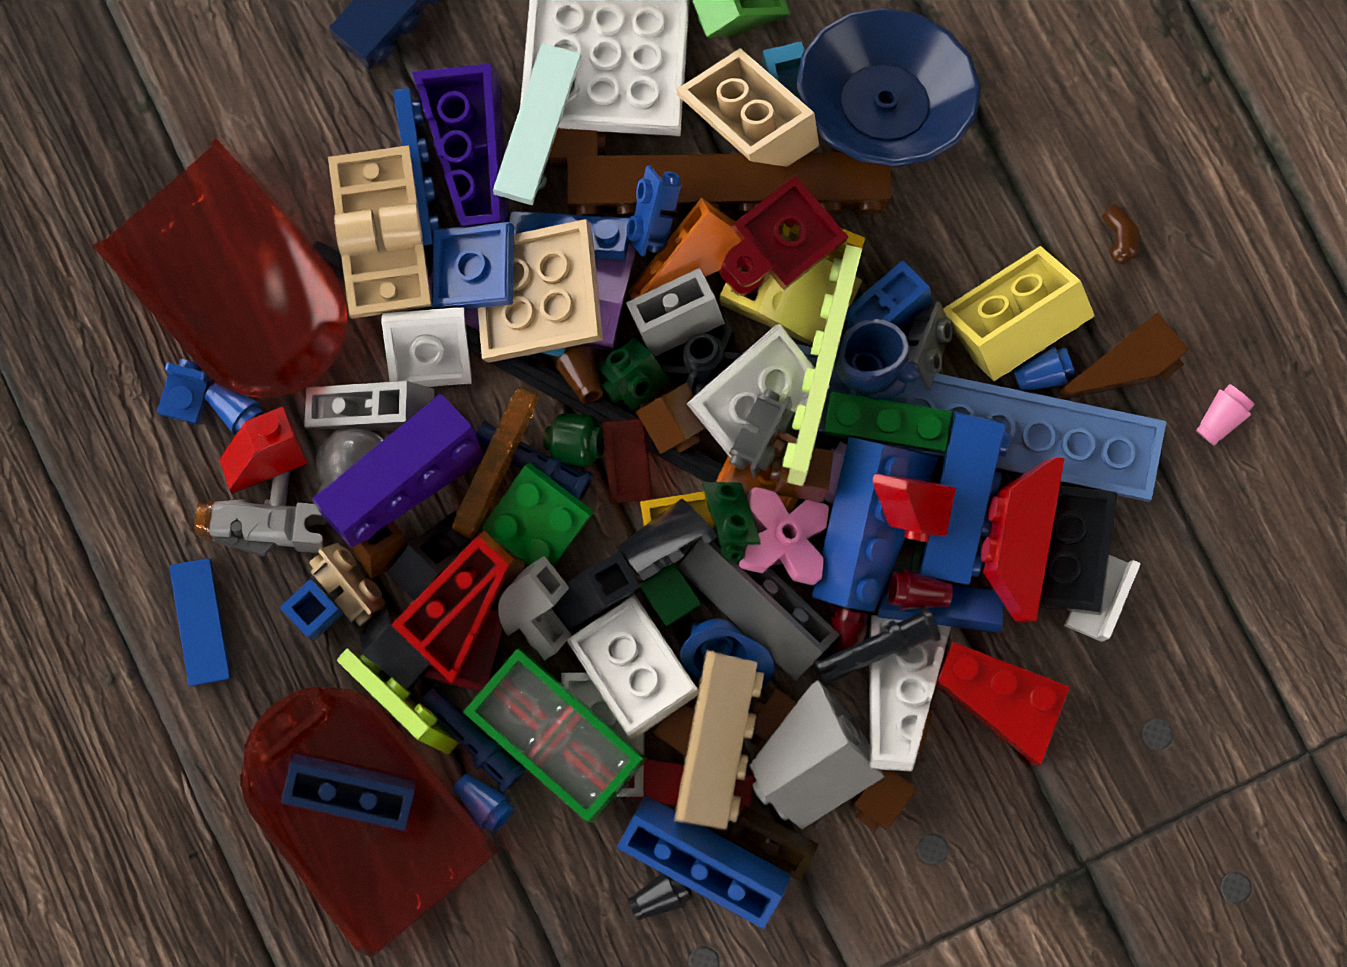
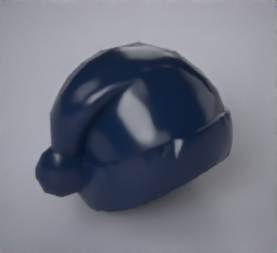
[835,319,920,400]

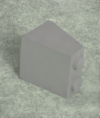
[750,680,885,829]

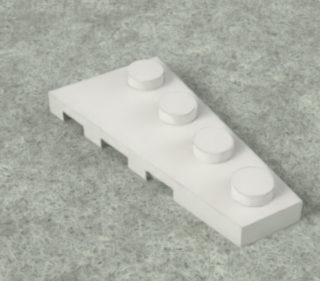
[869,615,951,771]

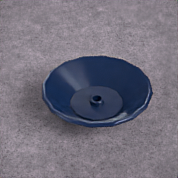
[796,8,981,167]

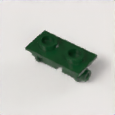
[702,482,761,562]

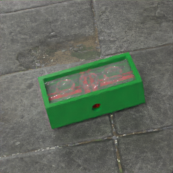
[463,649,648,822]

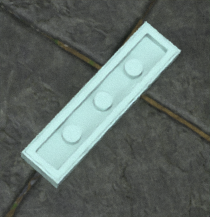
[493,43,581,205]

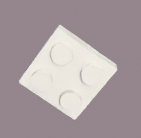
[381,307,472,387]

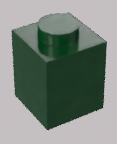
[640,563,701,630]

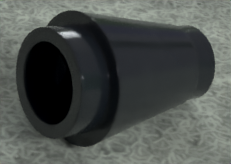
[628,873,693,921]

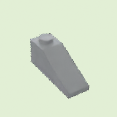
[304,381,434,431]

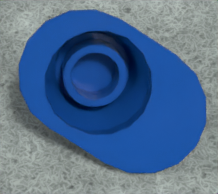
[680,618,774,687]

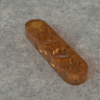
[452,386,539,539]

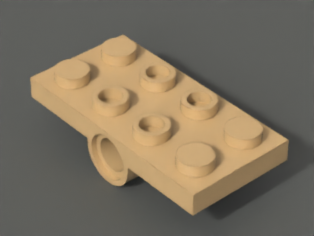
[328,145,432,319]

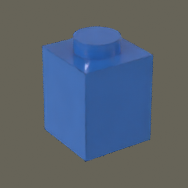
[280,579,344,641]

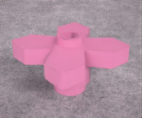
[739,487,829,585]

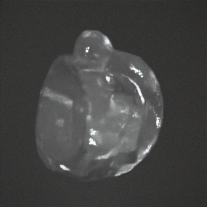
[316,428,383,493]

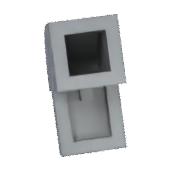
[498,556,572,660]

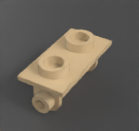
[309,543,387,626]

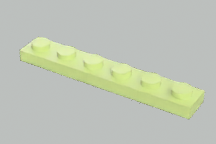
[782,244,862,486]

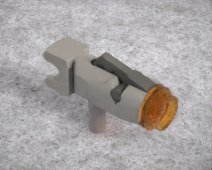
[194,471,328,556]

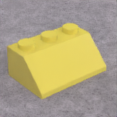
[943,246,1095,381]

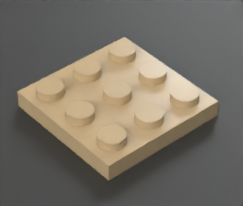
[478,219,603,363]

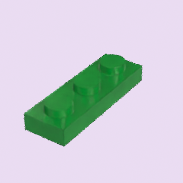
[823,391,952,454]

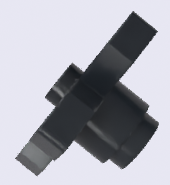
[655,315,743,396]

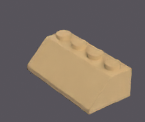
[675,651,764,829]

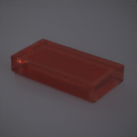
[602,418,653,503]

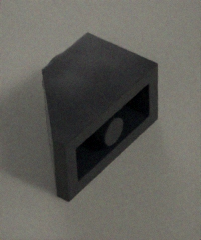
[387,511,479,601]

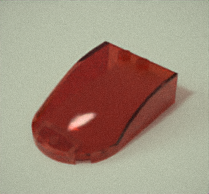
[93,138,348,398]
[240,686,500,958]

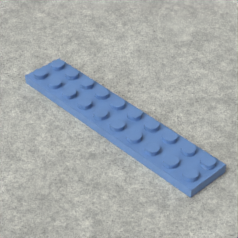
[790,344,1167,502]

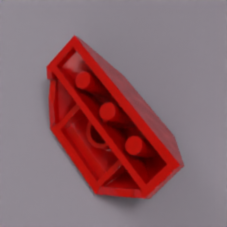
[981,457,1065,623]

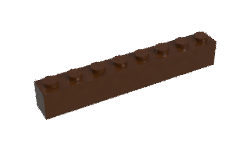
[567,152,891,218]

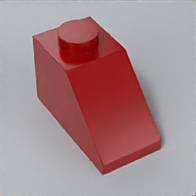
[219,406,308,494]
[872,474,956,542]

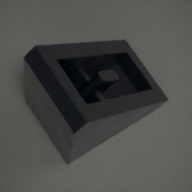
[359,604,433,690]

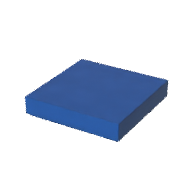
[432,222,514,309]

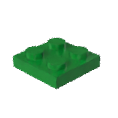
[481,462,594,568]

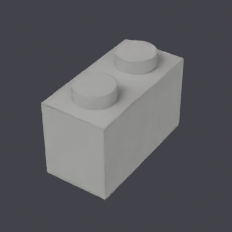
[626,268,725,357]

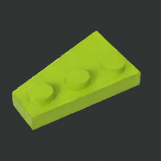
[336,648,459,755]

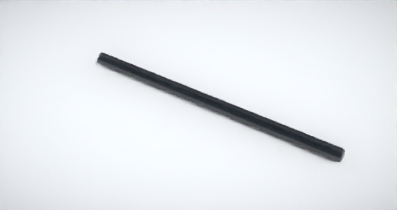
[306,241,724,482]

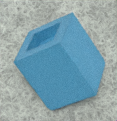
[762,41,804,100]

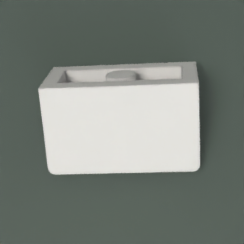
[1064,555,1141,642]

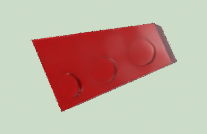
[392,531,514,683]
[935,642,1070,766]

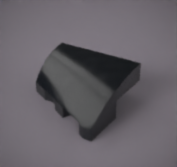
[616,498,717,580]

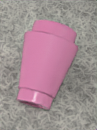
[1196,384,1255,446]

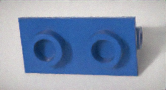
[627,165,682,256]

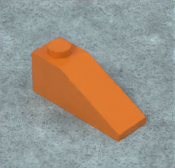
[627,198,742,300]

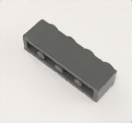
[677,527,840,681]

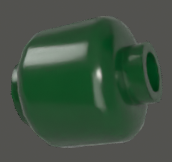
[543,413,606,467]

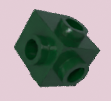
[597,337,670,411]

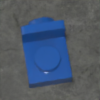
[157,359,212,425]

